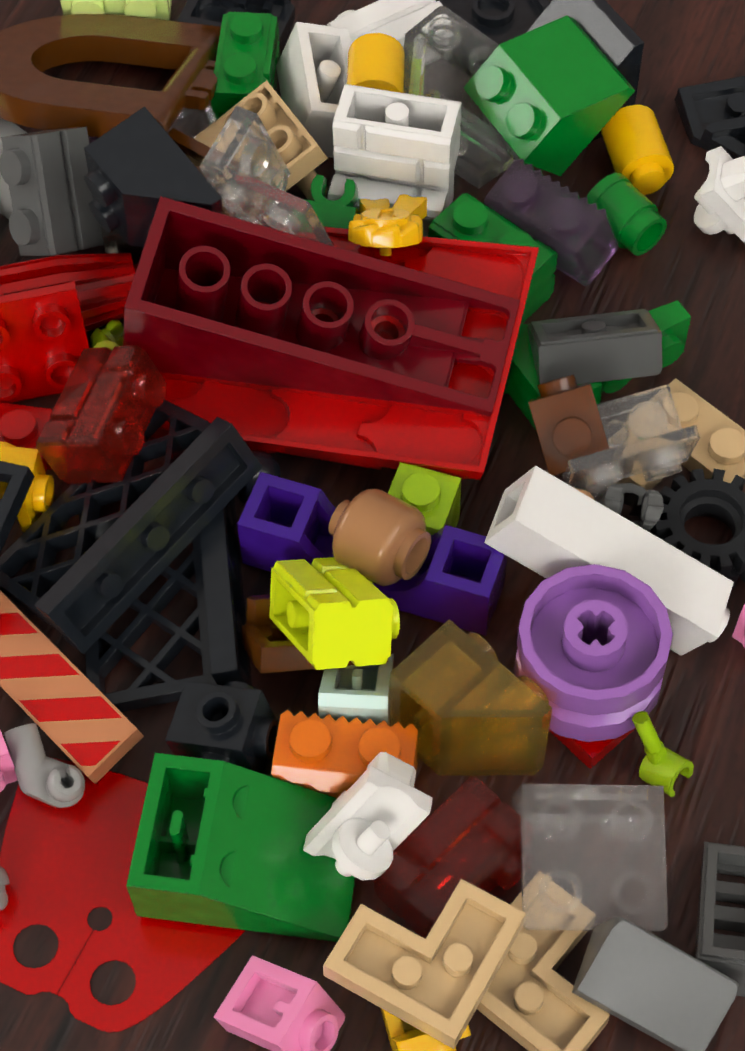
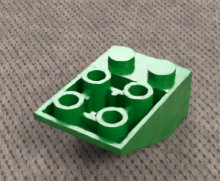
[126,753,356,942]

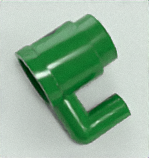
[557,172,667,274]

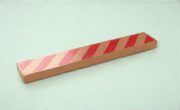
[0,590,144,784]

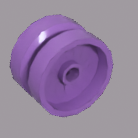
[514,564,673,742]

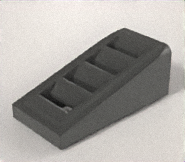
[694,841,745,997]

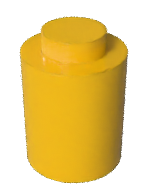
[347,33,405,93]
[601,105,674,195]

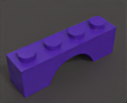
[237,472,507,636]

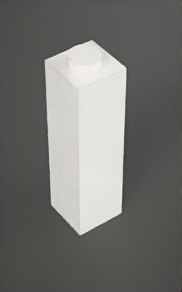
[484,465,734,656]

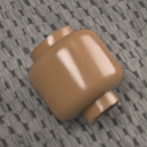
[328,488,431,586]

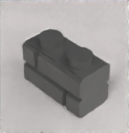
[0,127,104,256]

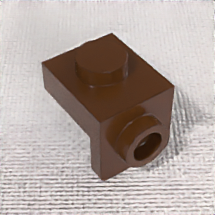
[528,374,612,476]

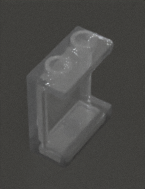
[403,6,518,189]

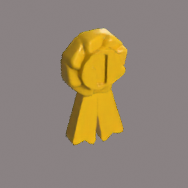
[348,194,427,256]

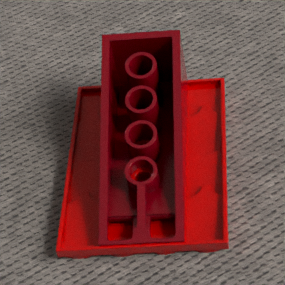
[105,196,539,480]

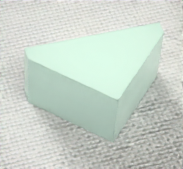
[318,654,394,726]

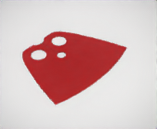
[0,757,246,1033]

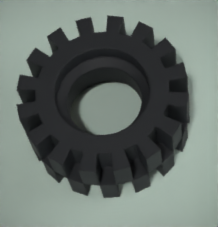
[649,468,745,588]

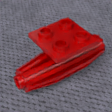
[0,253,139,403]

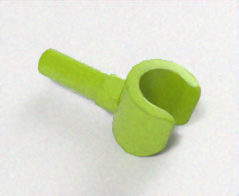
[632,711,694,797]

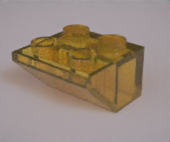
[390,619,552,776]

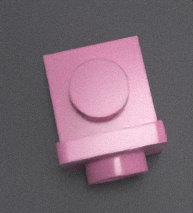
[214,955,345,1051]

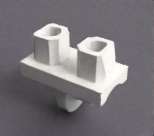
[694,146,745,243]
[303,752,433,881]

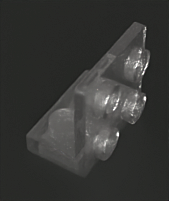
[199,105,334,246]
[561,384,700,497]
[512,784,668,932]

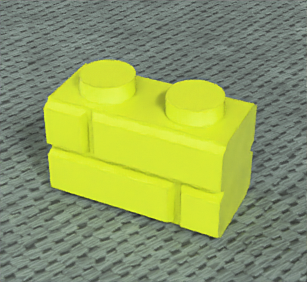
[269,557,400,670]

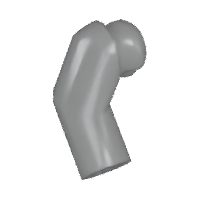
[4,723,85,808]

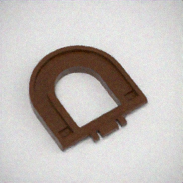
[0,14,221,137]

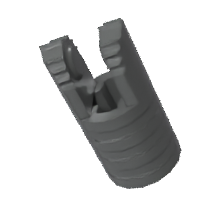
[599,483,664,532]

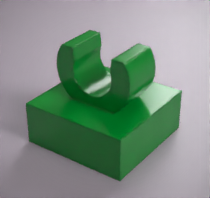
[294,174,361,229]

